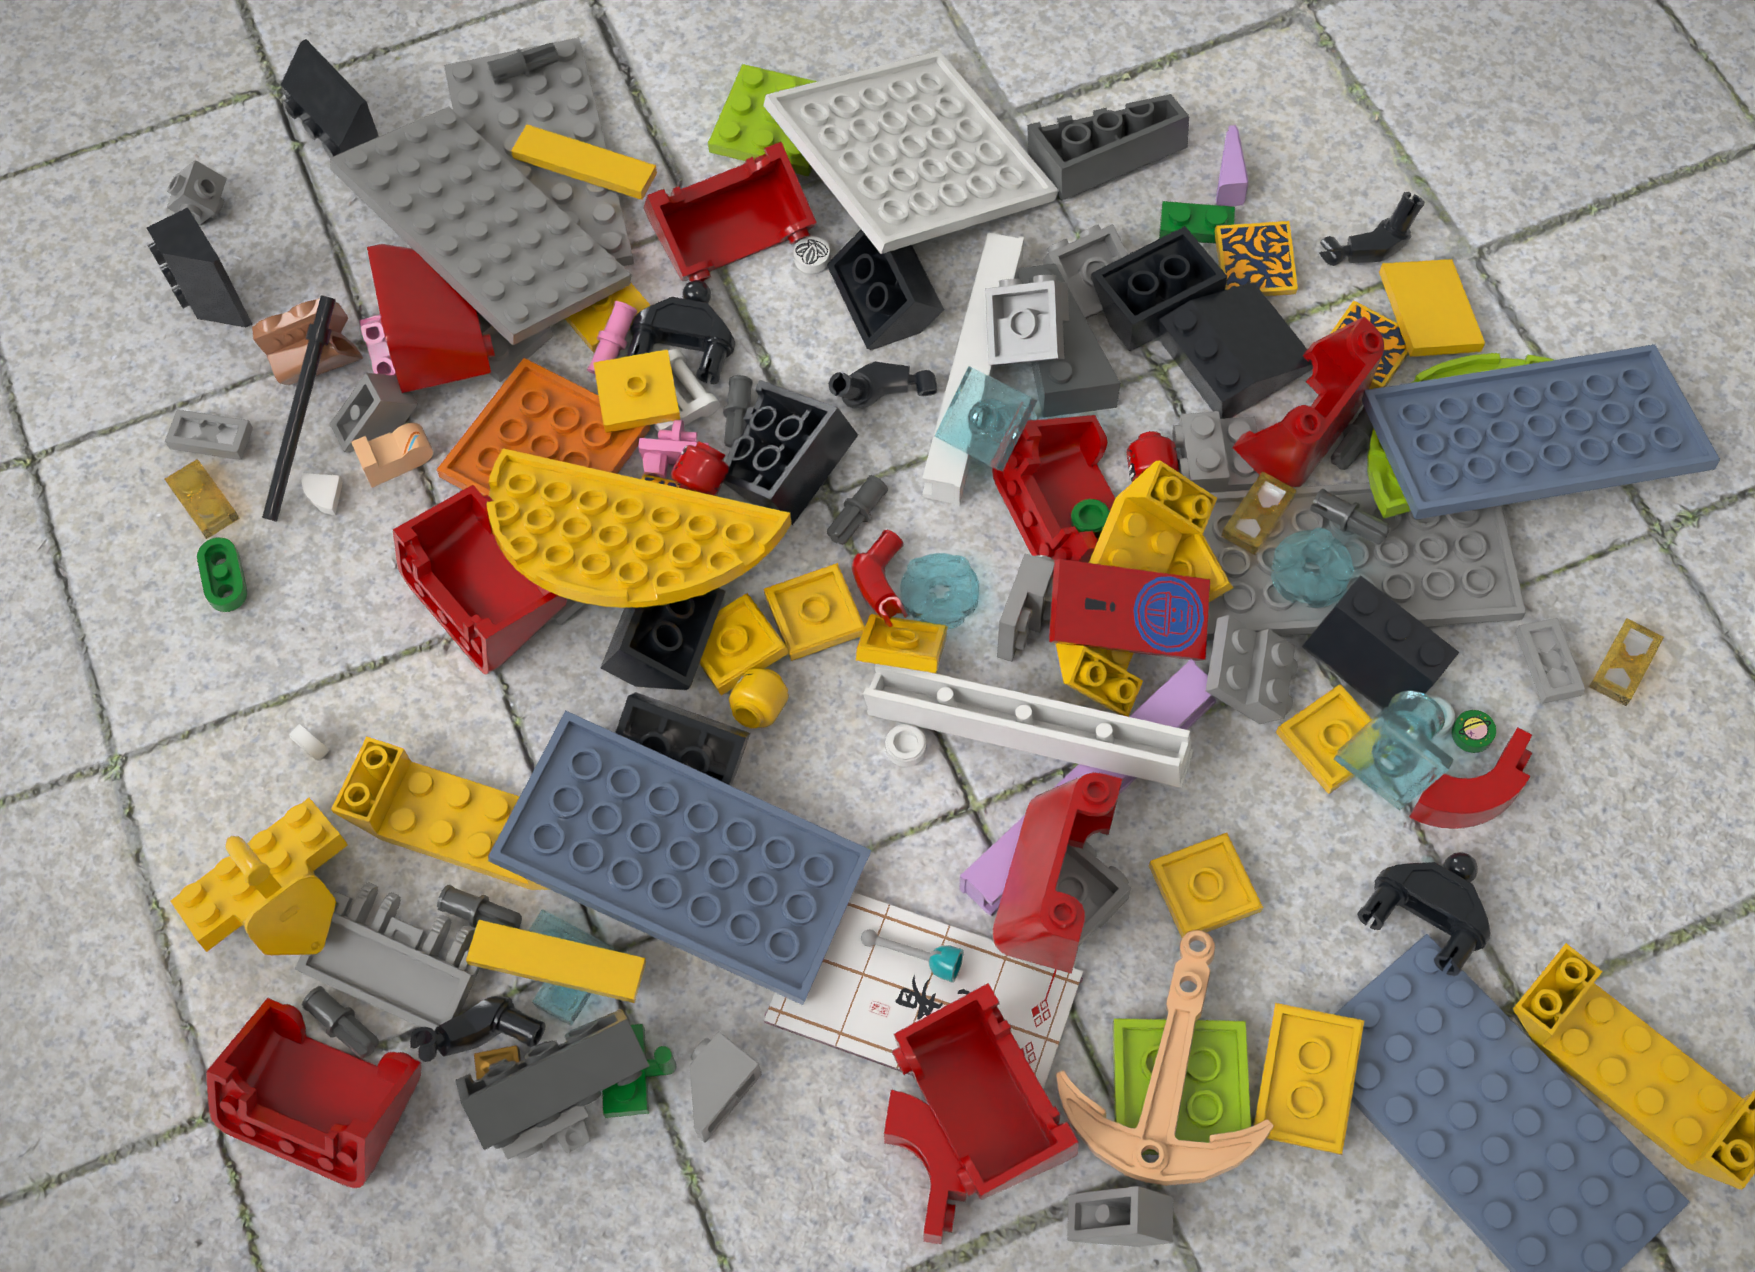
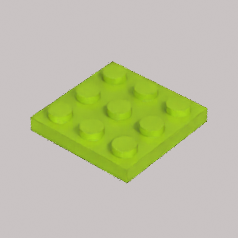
[708,64,818,177]
[1112,1018,1251,1155]

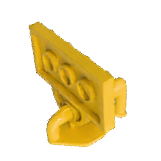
[170,798,348,955]

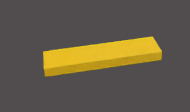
[511,124,657,200]
[466,920,646,1003]

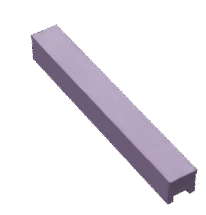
[959,659,1216,917]

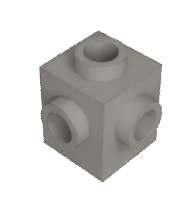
[167,160,227,225]

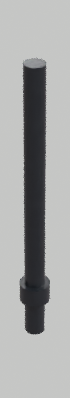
[262,295,336,522]

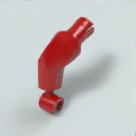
[851,529,908,627]

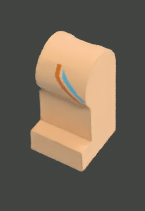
[351,423,433,487]

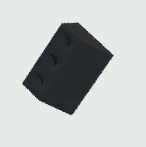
[280,39,379,158]
[146,207,252,328]
[1091,226,1227,351]
[827,229,944,350]
[1302,575,1459,723]
[600,588,726,690]

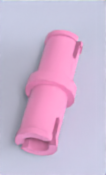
[587,301,637,375]

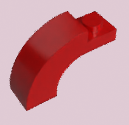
[1409,727,1533,829]
[884,1090,967,1244]

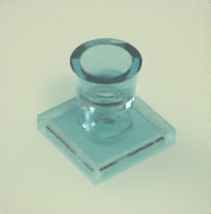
[934,366,1038,471]
[1334,691,1454,811]

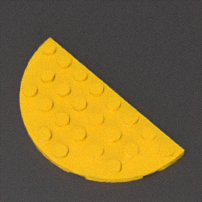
[487,448,791,608]

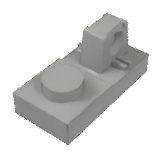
[502,1104,590,1160]

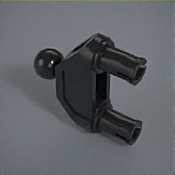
[625,280,736,384]
[1358,852,1490,976]

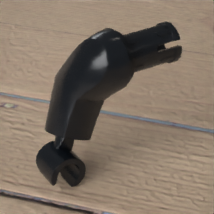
[1319,192,1425,266]
[828,361,937,409]
[410,996,546,1062]

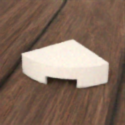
[301,473,343,515]

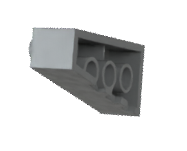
[1027,94,1189,201]
[1018,263,1121,418]
[456,1009,649,1150]

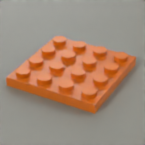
[436,358,650,496]

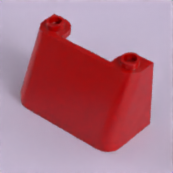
[643,142,817,282]
[367,244,495,393]
[1232,316,1384,488]
[992,415,1116,563]
[393,485,567,675]
[993,772,1122,974]
[891,983,1079,1200]
[206,998,421,1188]

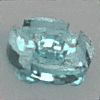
[1271,528,1354,608]
[900,553,979,630]

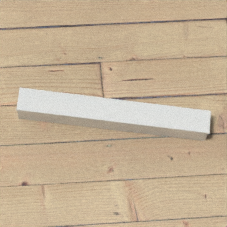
[922,232,1024,506]
[863,664,1194,788]

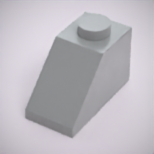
[330,373,418,452]
[690,1031,762,1143]
[1067,1186,1173,1247]

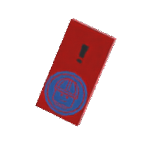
[1049,559,1210,661]

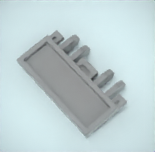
[295,882,480,1031]

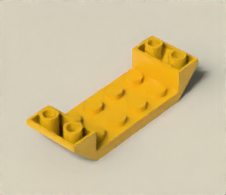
[1055,461,1217,717]
[331,736,550,890]
[1513,943,1755,1190]

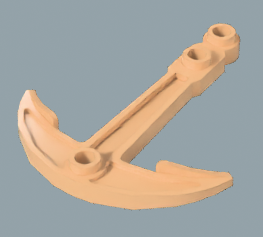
[1056,930,1274,1186]

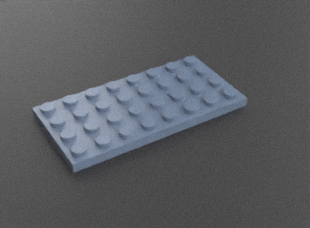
[1362,344,1720,520]
[488,710,872,1005]
[1334,934,1690,1272]

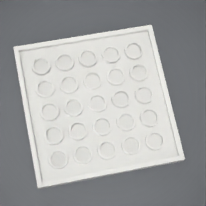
[763,51,1059,254]

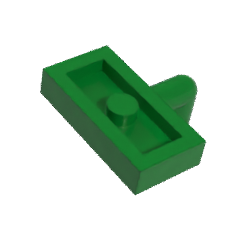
[602,1024,676,1118]

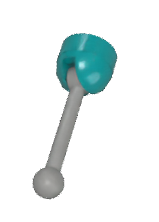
[861,930,964,983]

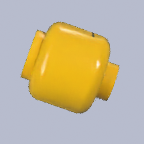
[728,668,789,729]

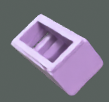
[1216,125,1249,206]

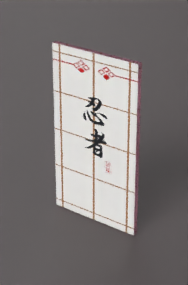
[764,892,1083,1090]

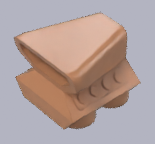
[252,298,363,385]

